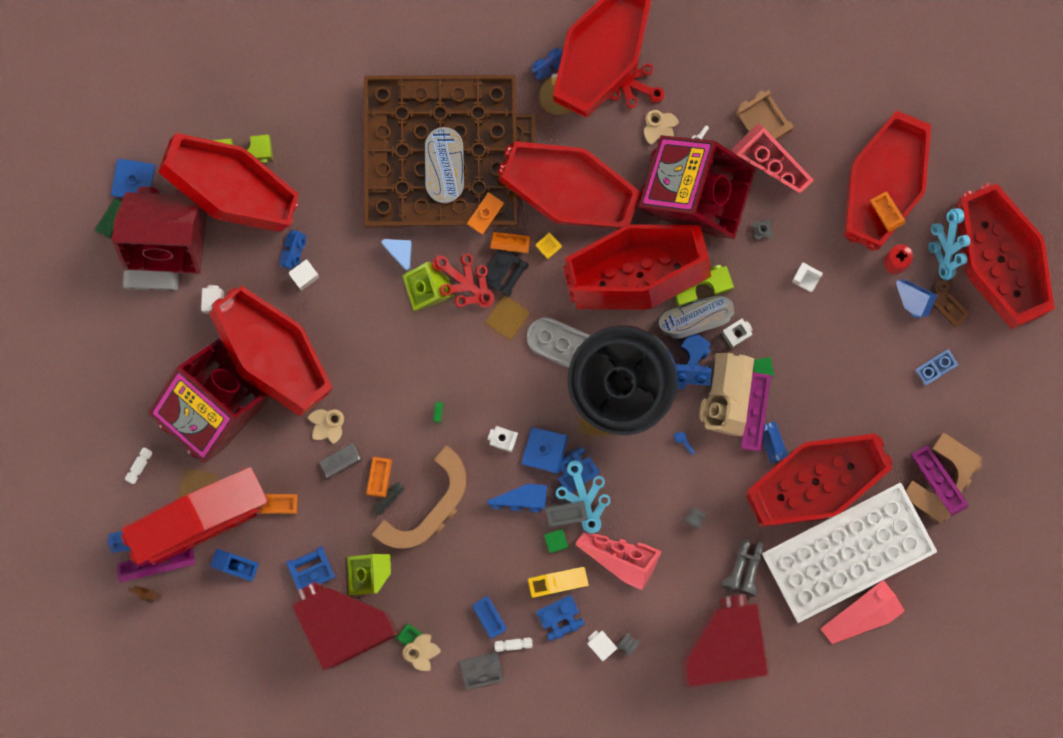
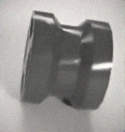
[683,507,707,529]
[617,632,641,657]

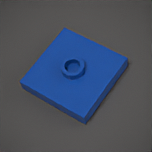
[111,158,156,198]
[521,427,568,474]

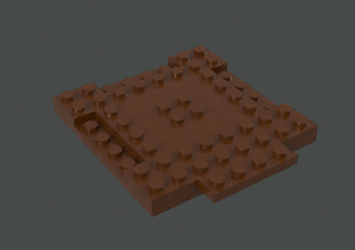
[364,75,535,228]

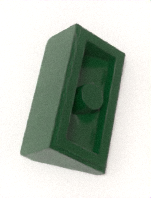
[95,199,121,240]

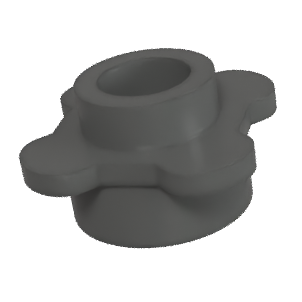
[753,219,773,240]

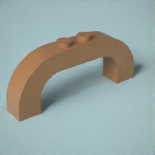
[372,445,467,549]

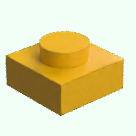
[535,232,562,260]

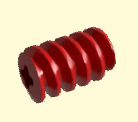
[883,244,913,274]

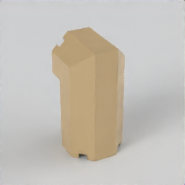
[699,353,754,436]

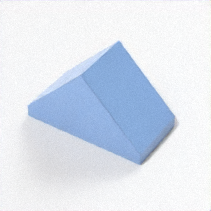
[381,239,412,272]

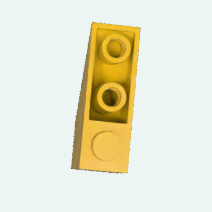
[528,567,589,598]

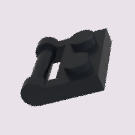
[485,249,529,297]

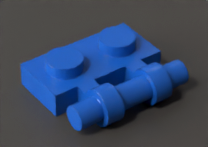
[553,446,600,493]
[536,595,585,641]

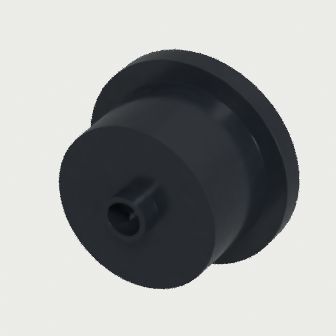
[568,325,678,435]

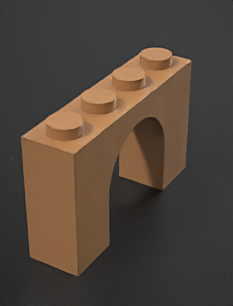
[904,432,982,523]

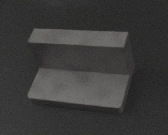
[319,443,362,479]
[460,652,504,690]

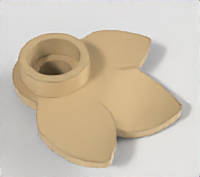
[644,110,679,145]
[308,409,344,444]
[402,634,441,671]

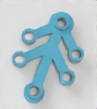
[928,208,970,280]
[556,460,610,533]

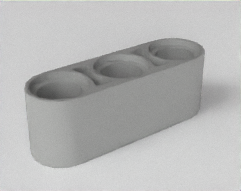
[123,270,179,291]

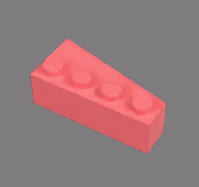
[731,123,814,193]

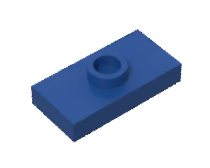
[471,596,507,639]

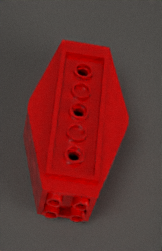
[955,183,1055,330]
[563,225,712,310]
[744,433,893,528]
[120,467,270,567]

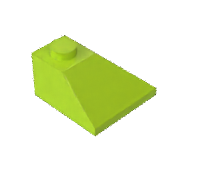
[402,262,454,311]
[347,554,391,596]

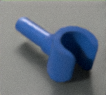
[673,432,696,455]

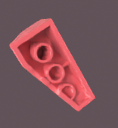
[576,531,662,590]
[820,580,904,644]

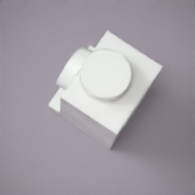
[721,319,753,349]
[487,426,518,453]

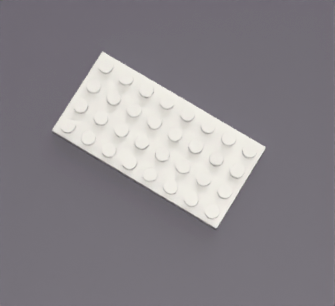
[762,482,937,623]

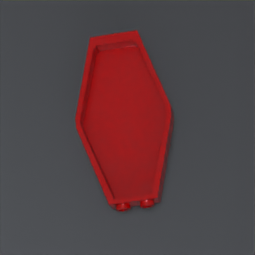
[553,0,652,118]
[843,110,932,251]
[157,133,299,232]
[497,141,641,229]
[210,286,333,417]

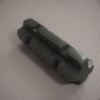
[372,482,405,515]

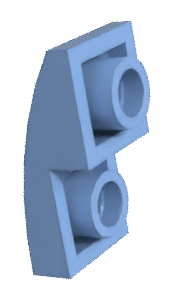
[915,349,959,385]

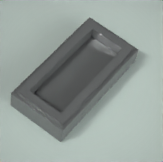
[546,500,588,527]

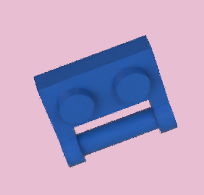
[286,546,336,590]

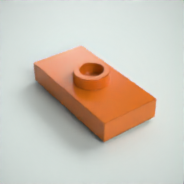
[870,191,906,232]
[467,192,504,235]
[490,232,530,253]
[366,457,393,498]
[260,494,298,514]

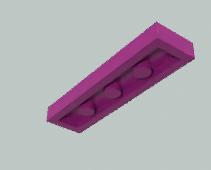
[740,372,771,451]
[911,445,969,516]
[117,547,196,583]

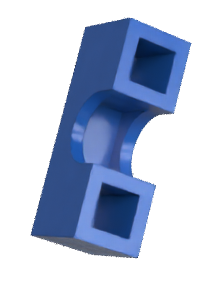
[676,333,711,392]

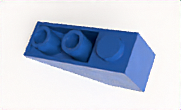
[487,484,547,513]

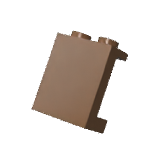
[736,90,794,141]

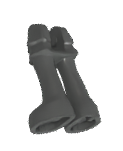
[721,538,763,597]

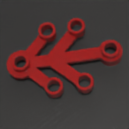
[609,63,664,109]
[431,253,494,308]

